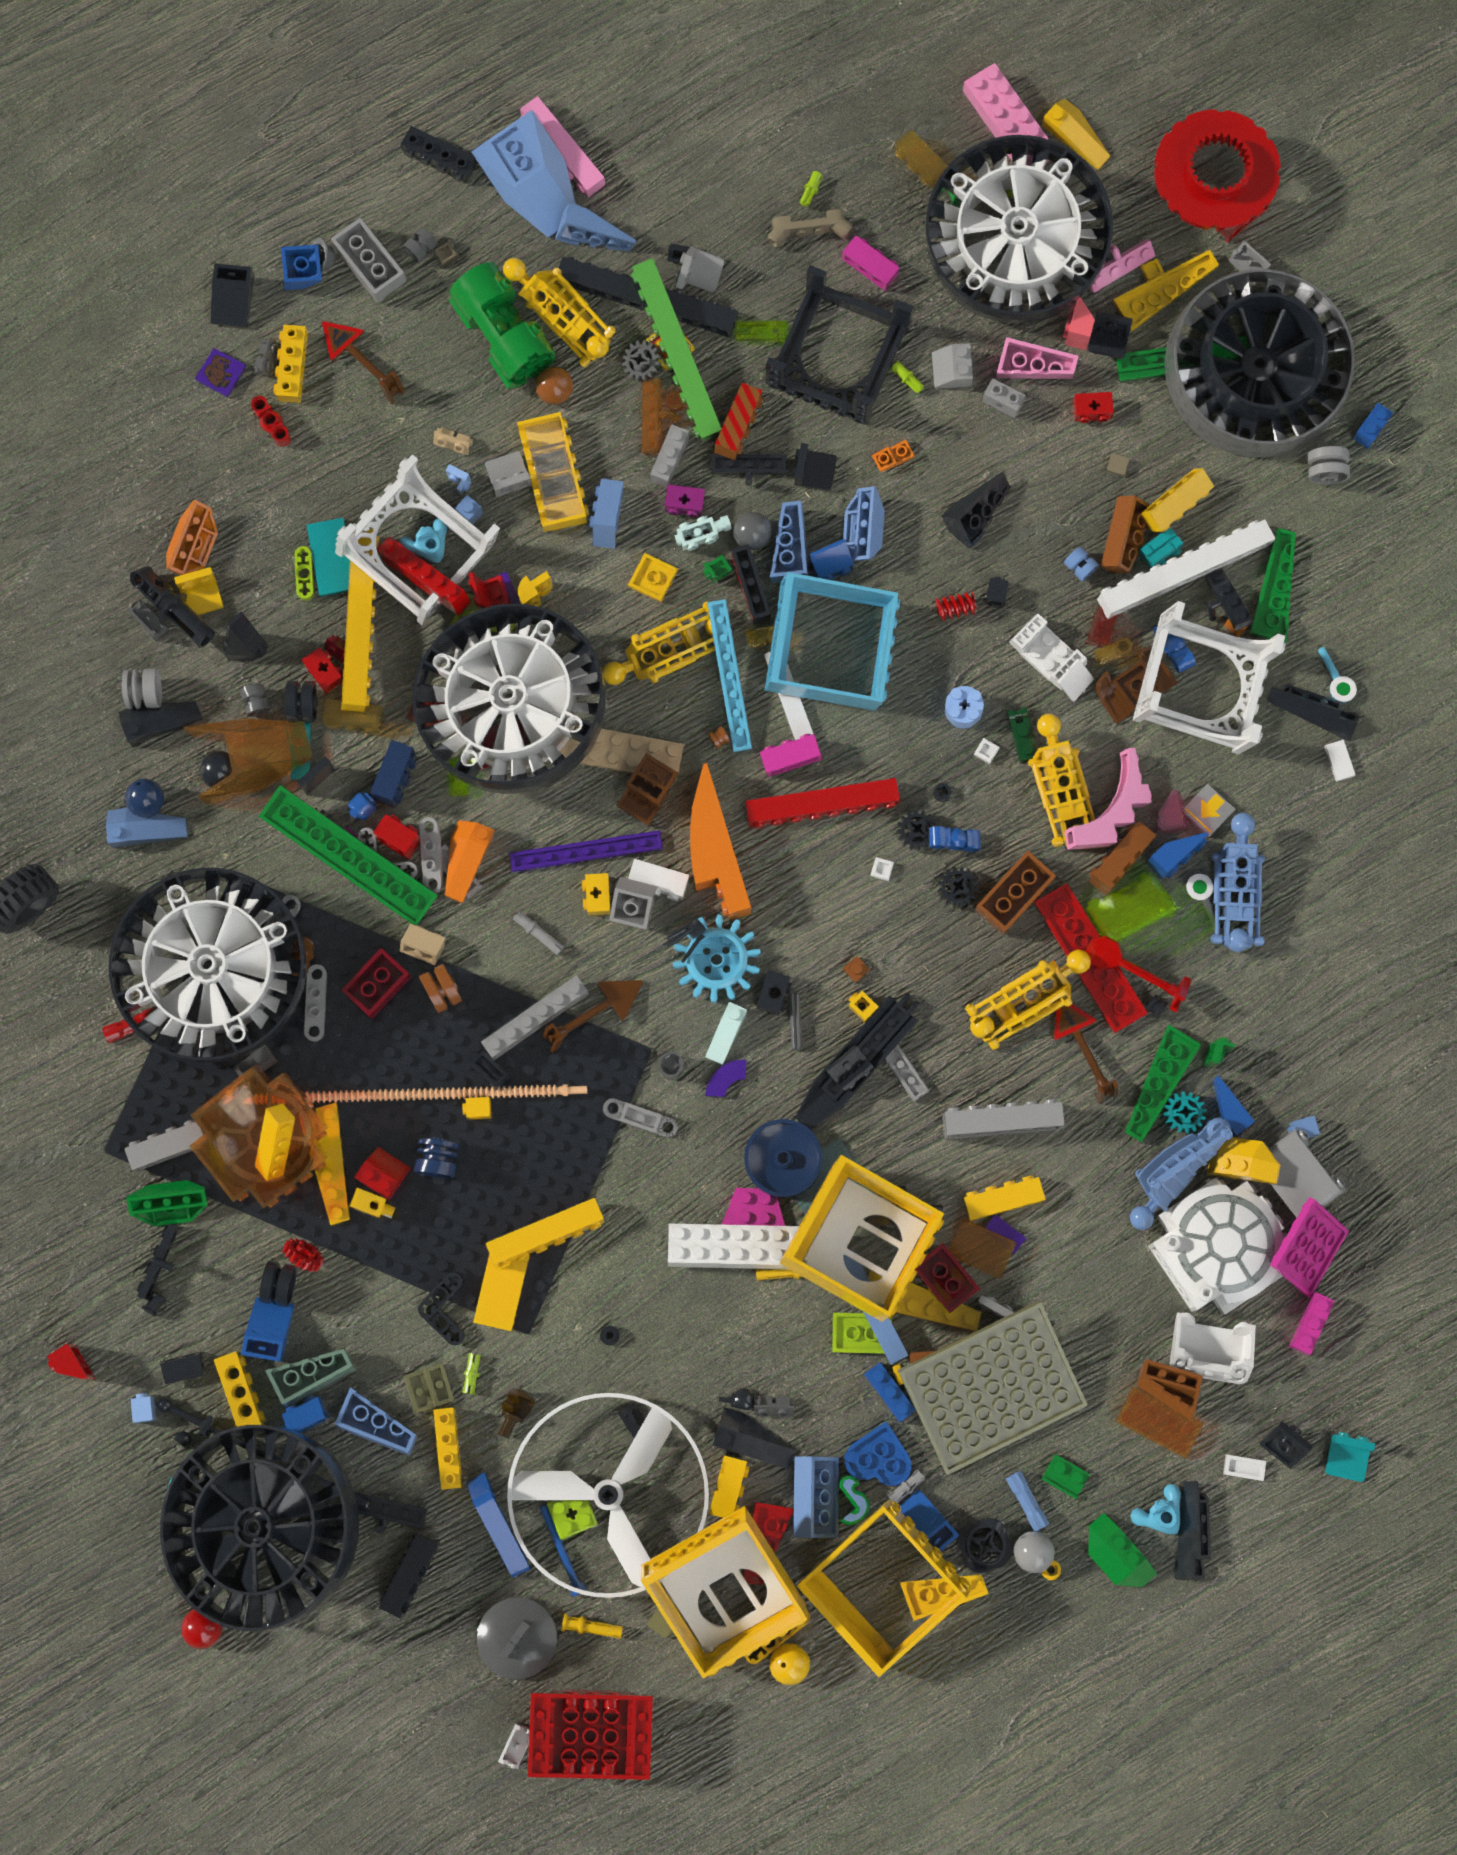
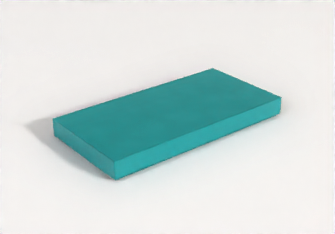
[307,518,350,597]

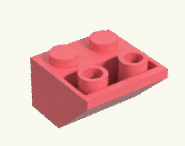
[1063,298,1095,350]

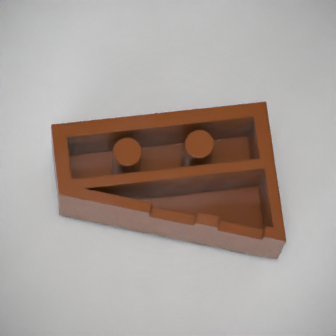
[1137,1359,1203,1420]

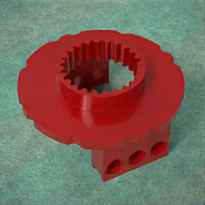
[1154,109,1281,243]

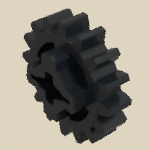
[896,809,936,852]
[937,867,979,909]

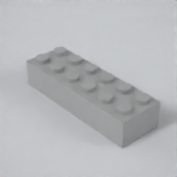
[943,1099,1064,1139]

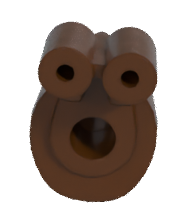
[292,936,314,977]

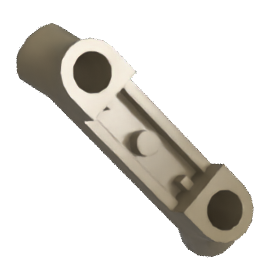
[767,209,853,247]

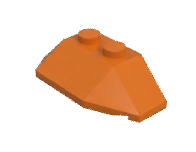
[166,500,218,575]

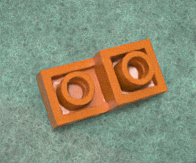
[872,439,915,472]

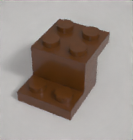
[616,753,679,827]

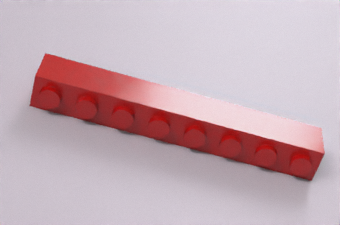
[745,778,900,829]

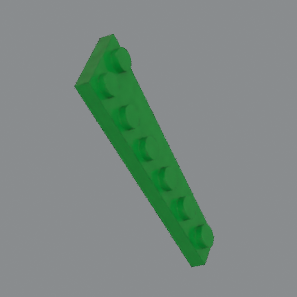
[1249,528,1296,643]
[1124,1025,1202,1143]

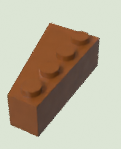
[1089,821,1156,896]

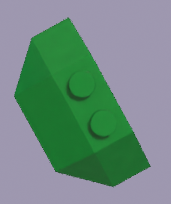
[126,1180,208,1226]
[1088,1513,1157,1587]

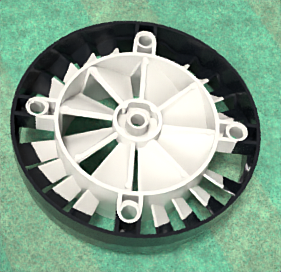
[925,135,1113,324]
[412,604,606,794]
[108,868,307,1063]

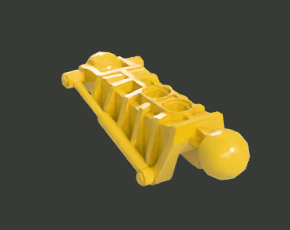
[503,258,616,367]
[602,601,715,685]
[1028,713,1096,847]
[965,950,1091,1050]

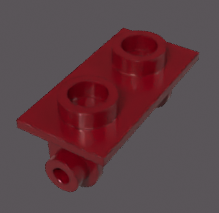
[324,635,345,665]

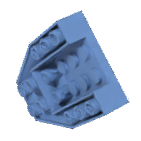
[472,110,576,238]

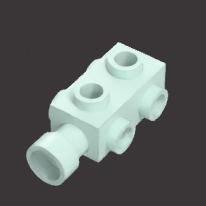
[674,515,732,551]

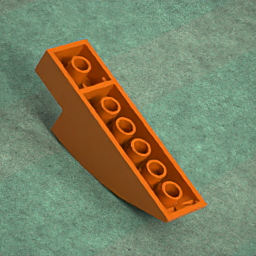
[690,763,751,921]

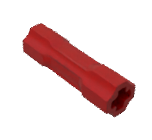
[102,1006,158,1043]

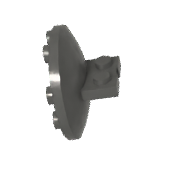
[477,1597,557,1679]

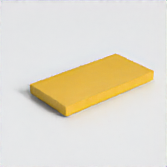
[473,1254,530,1331]

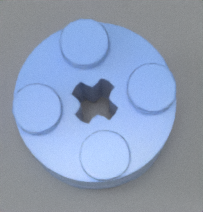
[945,686,984,729]

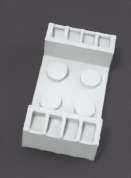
[1009,614,1087,690]

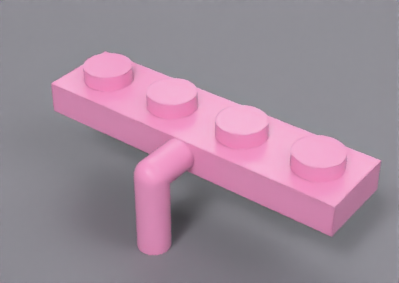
[1090,239,1156,293]

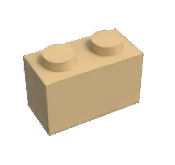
[400,924,445,965]

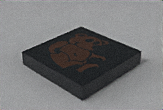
[297,757,335,795]

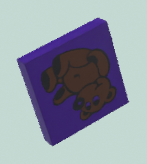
[195,348,246,398]

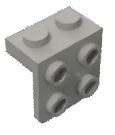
[675,246,725,292]

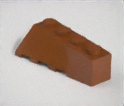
[1101,495,1150,574]

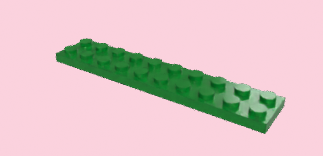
[258,785,438,926]

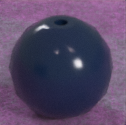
[125,778,165,818]

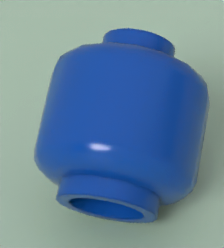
[348,792,377,820]

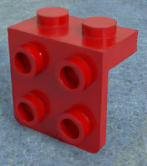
[468,572,511,608]

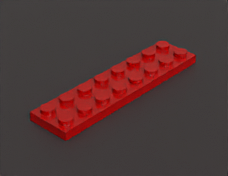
[1034,883,1148,1034]

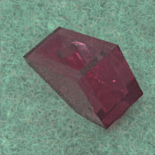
[1157,789,1189,834]

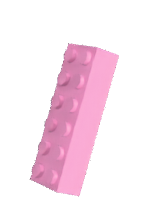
[963,63,1050,166]

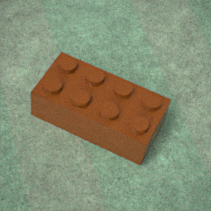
[975,850,1056,935]

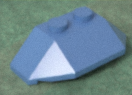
[843,486,885,561]

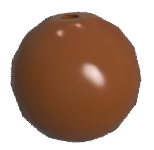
[535,366,573,405]

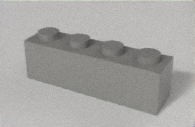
[124,1119,209,1172]

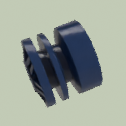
[414,1137,459,1178]

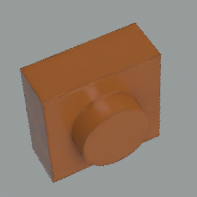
[843,956,870,983]

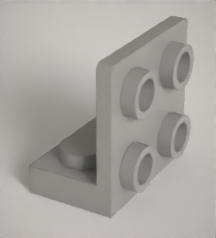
[485,451,532,497]

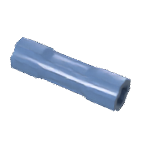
[1005,1470,1049,1532]

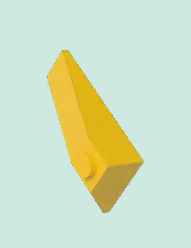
[1042,99,1110,170]

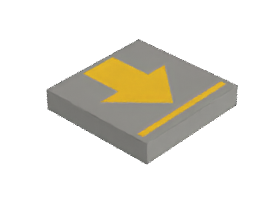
[1181,784,1235,837]

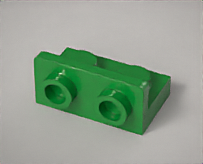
[1204,1037,1236,1068]

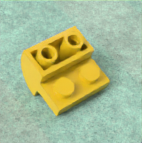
[518,571,553,607]

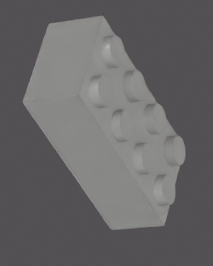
[331,218,406,302]

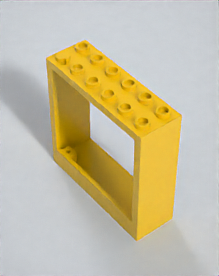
[797,1499,971,1677]

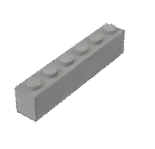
[481,975,589,1060]

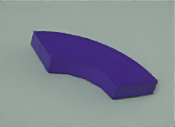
[705,1060,746,1098]

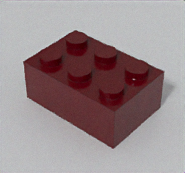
[341,948,411,1019]

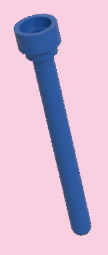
[540,1505,587,1597]

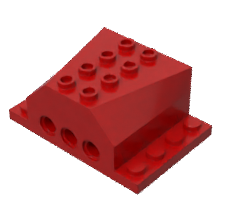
[528,1689,653,1780]

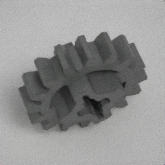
[622,340,662,382]

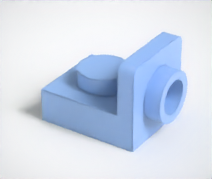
[446,464,471,495]

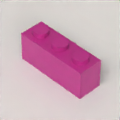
[842,236,900,291]
[760,734,823,777]
[1289,1293,1335,1356]

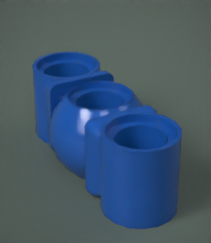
[1153,626,1196,673]
[929,826,981,852]

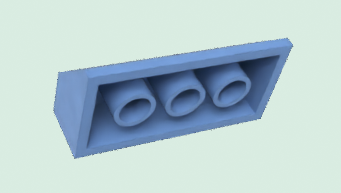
[794,1456,839,1538]

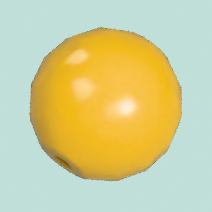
[769,1643,810,1686]

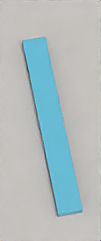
[707,599,752,752]

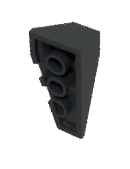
[941,472,1011,548]
[223,611,269,660]
[118,701,203,747]
[713,1407,794,1469]

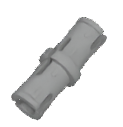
[888,1469,925,1503]

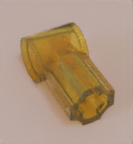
[1094,638,1132,667]

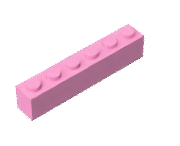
[520,96,605,197]

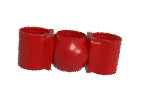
[251,396,291,447]

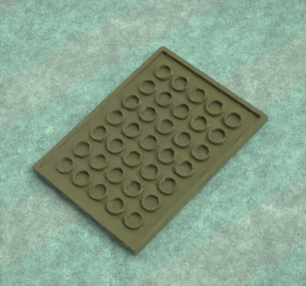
[898,1300,1088,1475]

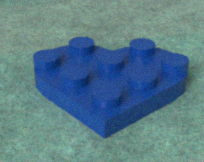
[844,1422,911,1486]

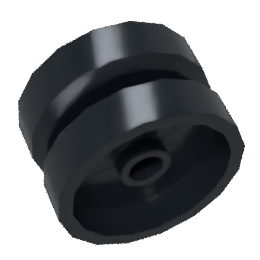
[285,680,318,723]
[259,1260,297,1308]

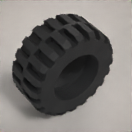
[0,863,59,934]

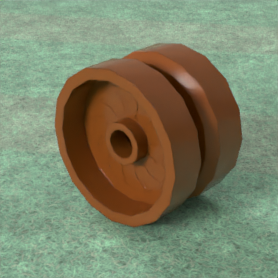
[419,964,462,1014]

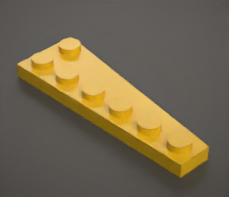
[1113,250,1219,332]
[299,1102,350,1226]
[868,1270,981,1331]

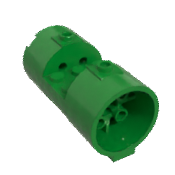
[448,262,556,389]

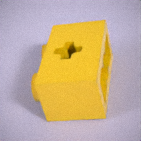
[582,873,611,916]

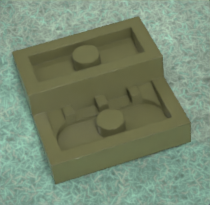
[403,1363,455,1414]

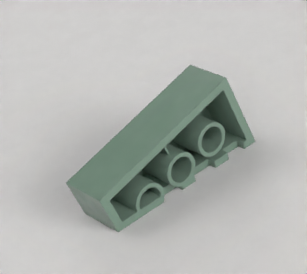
[265,1349,357,1407]

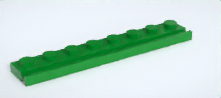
[1116,336,1264,382]

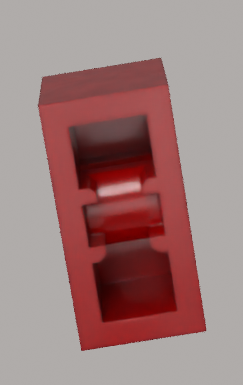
[1073,392,1114,423]
[302,647,343,694]

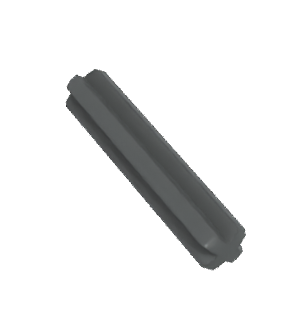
[789,993,802,1050]

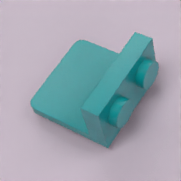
[1325,1432,1375,1482]

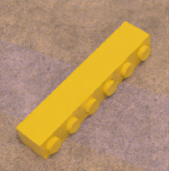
[486,1198,604,1269]

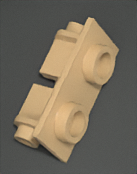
[433,427,473,455]

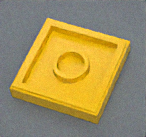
[628,553,678,603]

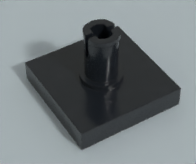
[1259,1421,1313,1469]

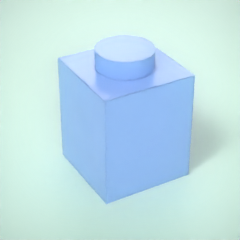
[131,1393,156,1423]

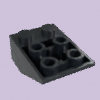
[210,263,255,328]

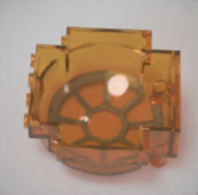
[189,1065,329,1209]

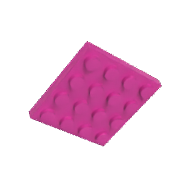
[1270,1197,1349,1298]

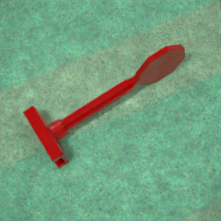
[1085,936,1192,1013]

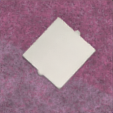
[1057,658,1094,702]

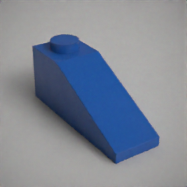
[1213,1075,1255,1138]

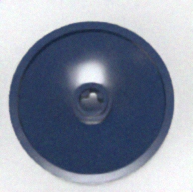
[744,1119,822,1198]

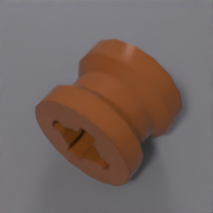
[708,726,730,749]

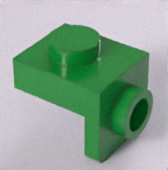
[702,555,733,583]

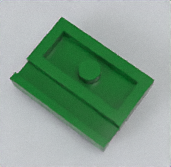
[1041,1454,1090,1499]

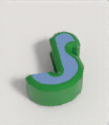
[839,1476,870,1525]

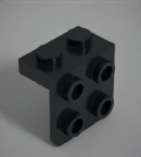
[1088,311,1133,359]
[792,443,837,491]

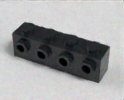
[401,126,477,183]

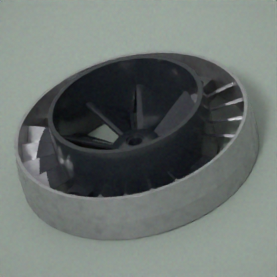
[1165,269,1354,458]

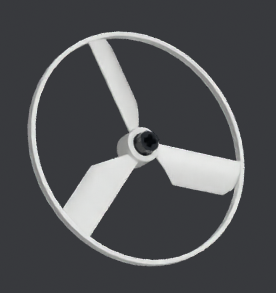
[507,1393,709,1598]

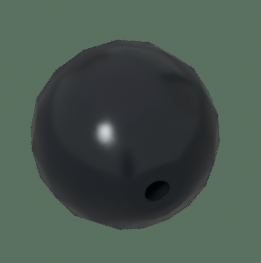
[200,751,239,790]

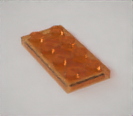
[1115,1386,1204,1459]

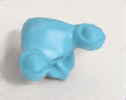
[399,518,448,563]
[1130,1484,1181,1534]

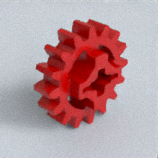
[282,1238,324,1272]

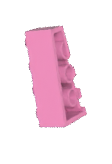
[996,337,1079,379]

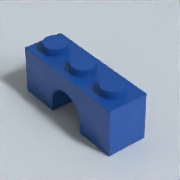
[863,1362,916,1422]

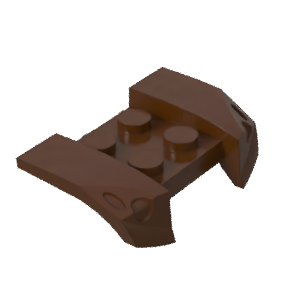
[1095,647,1178,724]

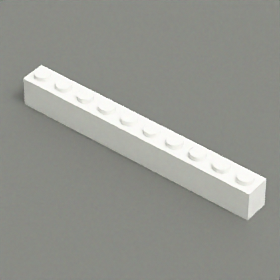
[1097,520,1275,619]

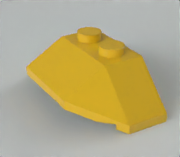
[1207,1137,1281,1184]

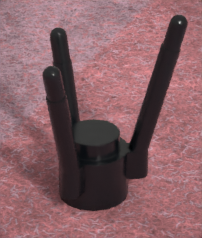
[667,919,706,963]

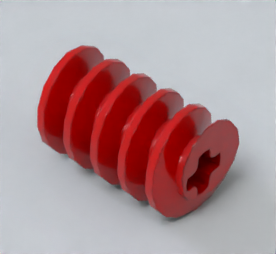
[935,591,976,621]

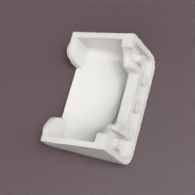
[1169,1313,1256,1384]

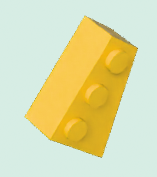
[709,1455,750,1518]

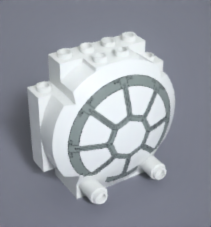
[1148,1177,1287,1316]

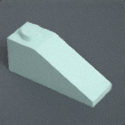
[705,1002,747,1065]

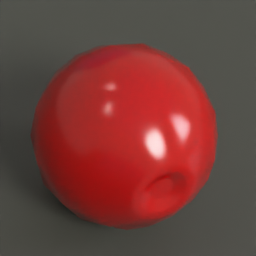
[181,1609,222,1649]

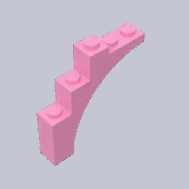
[1065,748,1152,850]

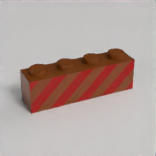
[714,383,764,460]

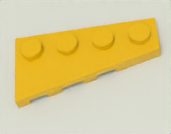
[900,1574,989,1621]

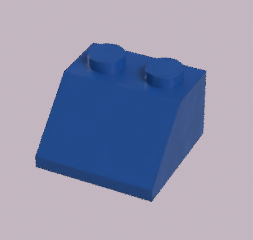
[281,245,322,290]
[809,538,853,581]
[282,1395,330,1433]

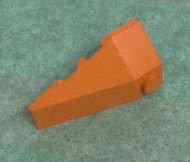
[445,821,494,903]

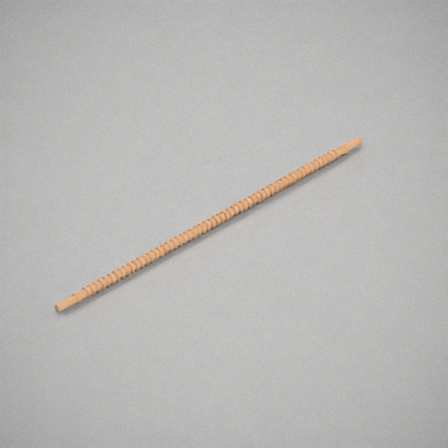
[218,1084,587,1105]

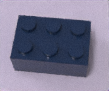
[371,740,418,808]

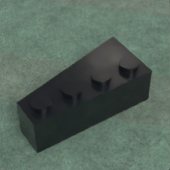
[378,1533,440,1619]

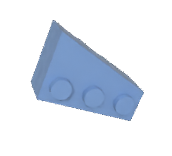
[590,479,623,549]

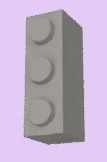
[650,424,689,487]

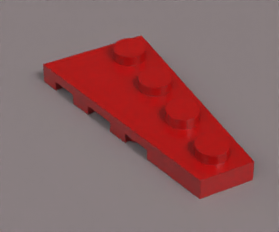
[742,1502,794,1585]

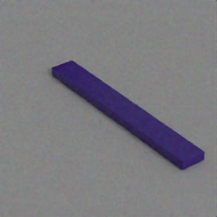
[509,830,663,873]

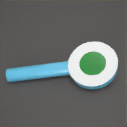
[1318,647,1357,703]

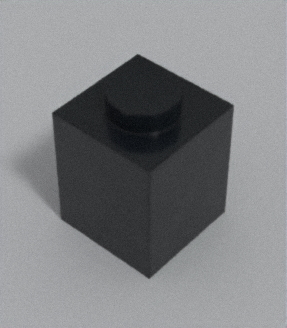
[985,577,1009,608]

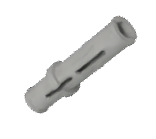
[513,910,565,956]

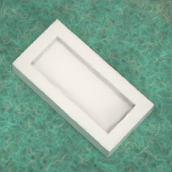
[1324,740,1355,782]
[1223,1455,1266,1481]

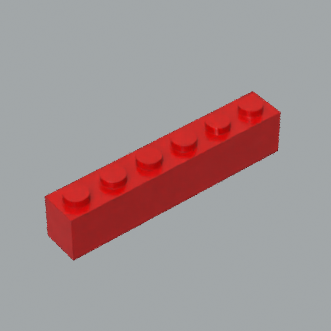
[376,536,471,616]

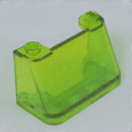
[1085,871,1178,942]

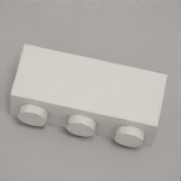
[628,859,690,901]

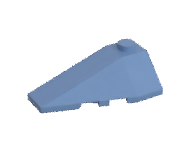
[555,203,636,252]
[106,808,188,848]

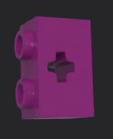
[665,485,705,518]

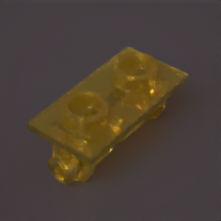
[746,625,774,649]

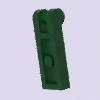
[1007,707,1037,763]

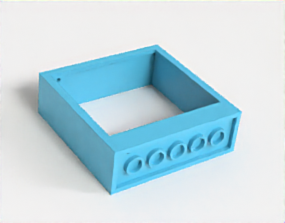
[765,572,900,711]

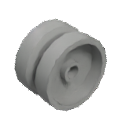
[1307,446,1350,485]

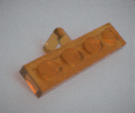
[642,378,680,455]

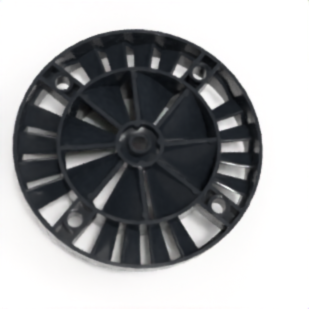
[160,1425,359,1631]

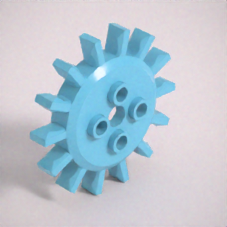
[673,914,761,1004]

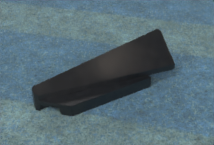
[1267,685,1359,741]
[1174,1481,1211,1580]

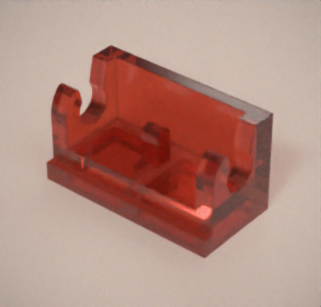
[1086,606,1117,648]

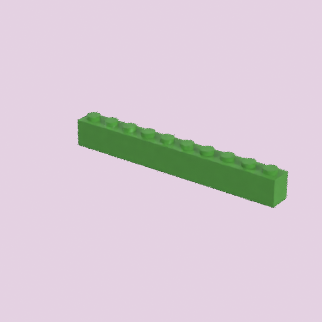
[631,258,722,442]

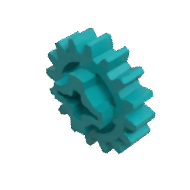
[1163,1091,1206,1134]

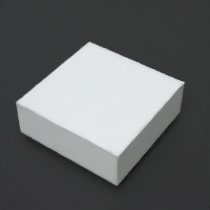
[974,738,1000,764]
[870,857,894,882]

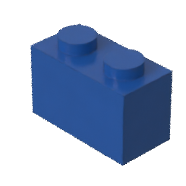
[1353,403,1393,449]

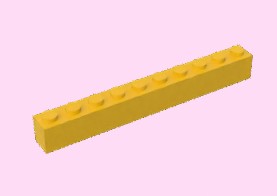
[341,529,379,712]

